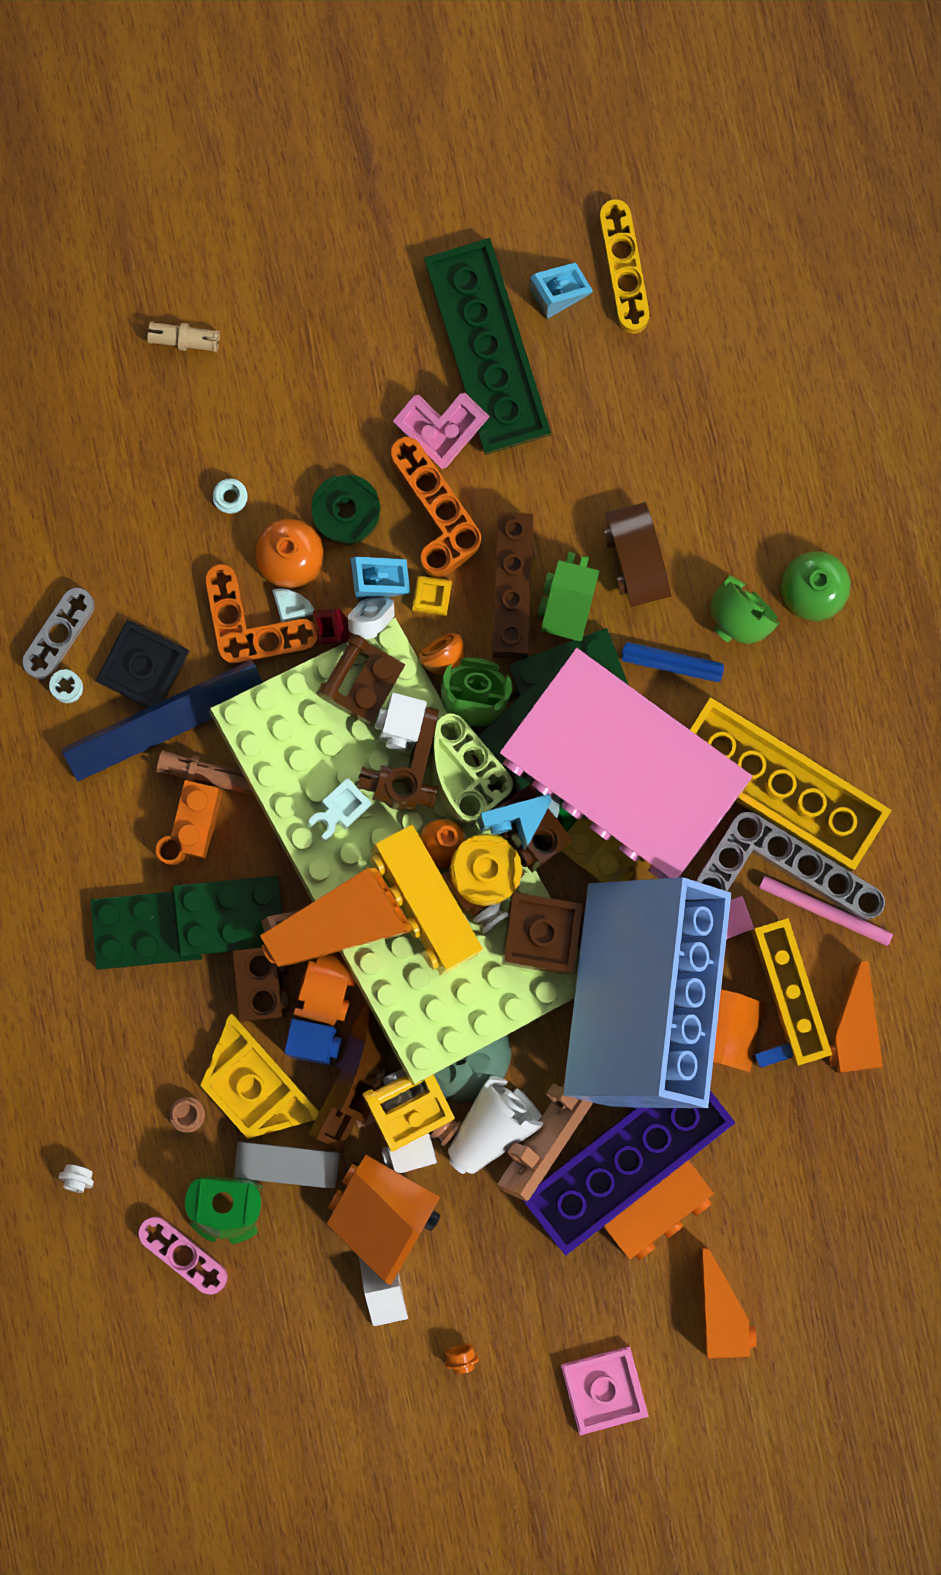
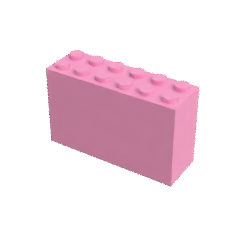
[500,648,753,879]

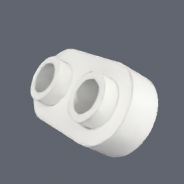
[348,597,395,639]

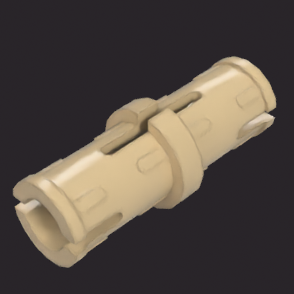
[148,321,220,352]

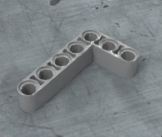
[696,812,885,920]

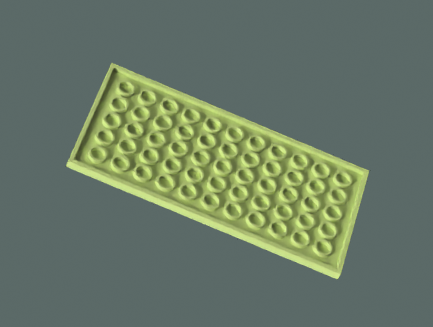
[209,618,580,1086]

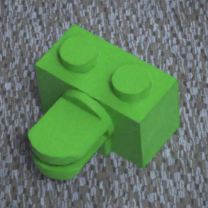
[537,552,599,641]

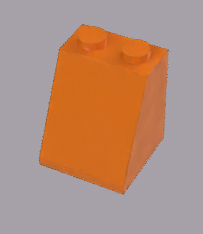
[713,989,766,1072]
[327,1155,440,1286]

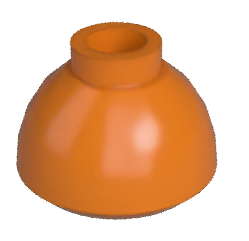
[418,633,465,675]
[419,818,467,868]

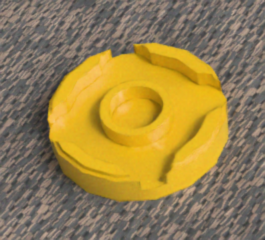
[449,833,522,906]

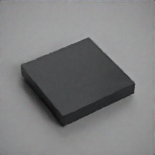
[95,619,190,708]

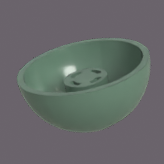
[421,1034,511,1104]

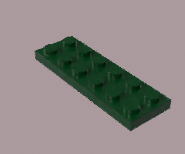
[424,238,551,456]

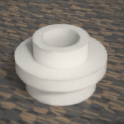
[58,1164,94,1193]

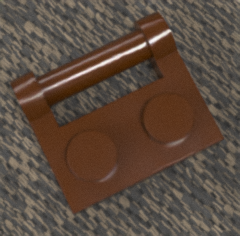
[316,633,406,726]

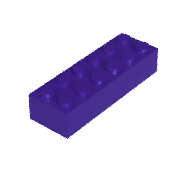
[523,1090,735,1256]

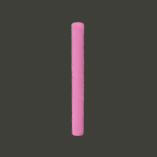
[759,875,893,946]

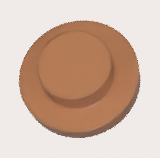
[169,1097,205,1133]

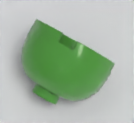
[780,551,851,622]
[710,575,780,644]
[441,658,512,727]

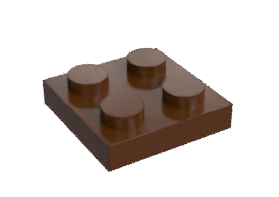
[502,892,583,976]

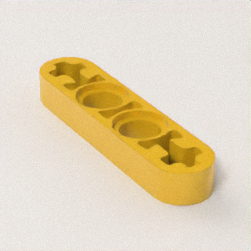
[600,199,649,334]

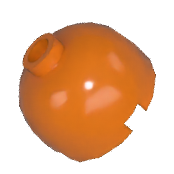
[254,518,324,589]

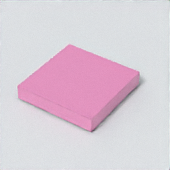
[561,1346,649,1435]

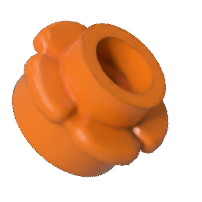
[444,1344,479,1374]

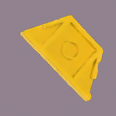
[201,1014,320,1139]

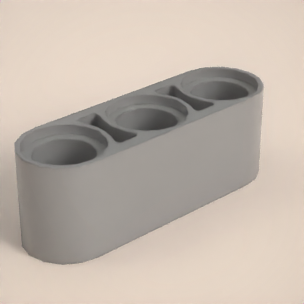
[234,1141,340,1188]

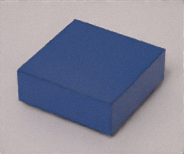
[753,1043,793,1068]

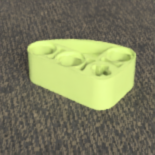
[429,714,513,828]

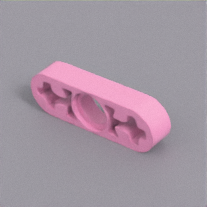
[139,1217,228,1294]

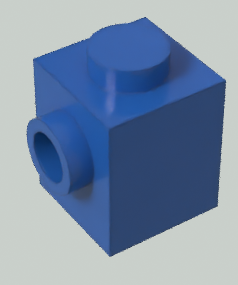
[284,1019,342,1066]

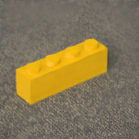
[370,824,483,976]
[751,918,832,1066]

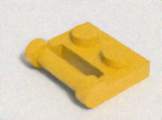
[362,1075,455,1152]

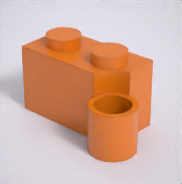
[156,780,223,866]

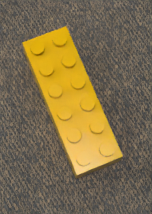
[690,697,892,872]

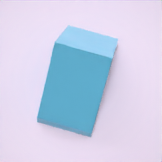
[530,262,593,319]
[351,557,410,601]

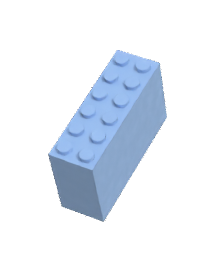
[563,877,731,1108]

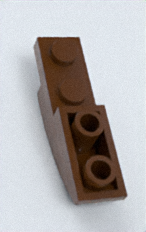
[309,1002,391,1150]

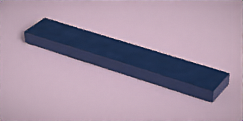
[61,660,263,782]

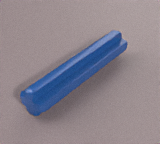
[621,642,724,682]

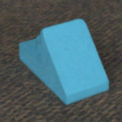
[477,794,552,850]

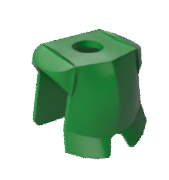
[185,1175,263,1244]

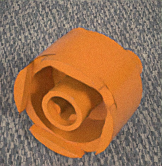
[293,953,356,1026]

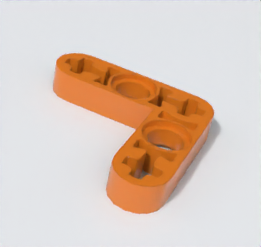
[206,564,318,665]

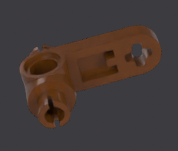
[357,706,439,810]

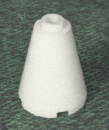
[448,1075,543,1174]

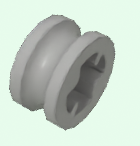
[473,903,509,934]

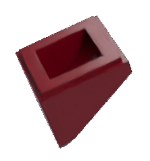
[313,608,351,645]

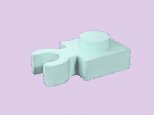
[307,778,372,842]

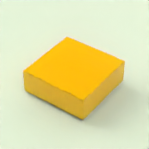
[412,576,452,617]

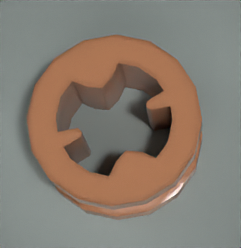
[430,1120,463,1147]

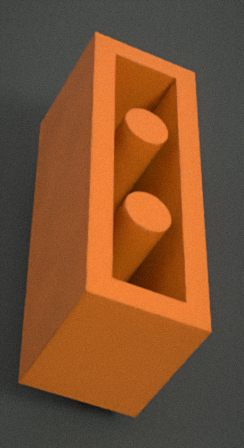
[604,1160,714,1260]

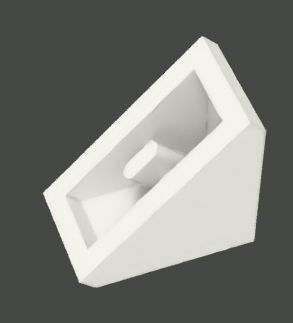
[359,1257,408,1326]

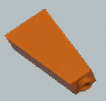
[260,868,413,967]

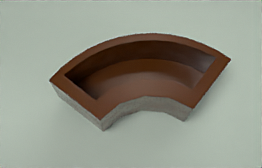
[602,502,671,607]

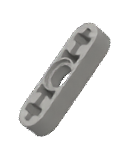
[23,588,95,679]

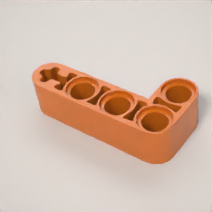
[391,437,481,578]

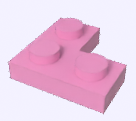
[393,393,490,469]

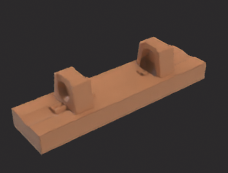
[497,1083,593,1202]

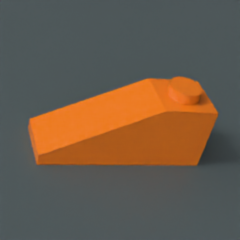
[828,961,883,1073]
[700,1247,757,1359]

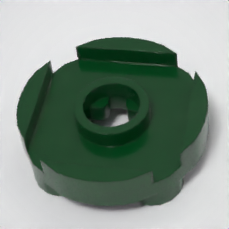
[311,474,381,546]

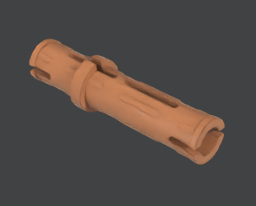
[156,750,255,796]

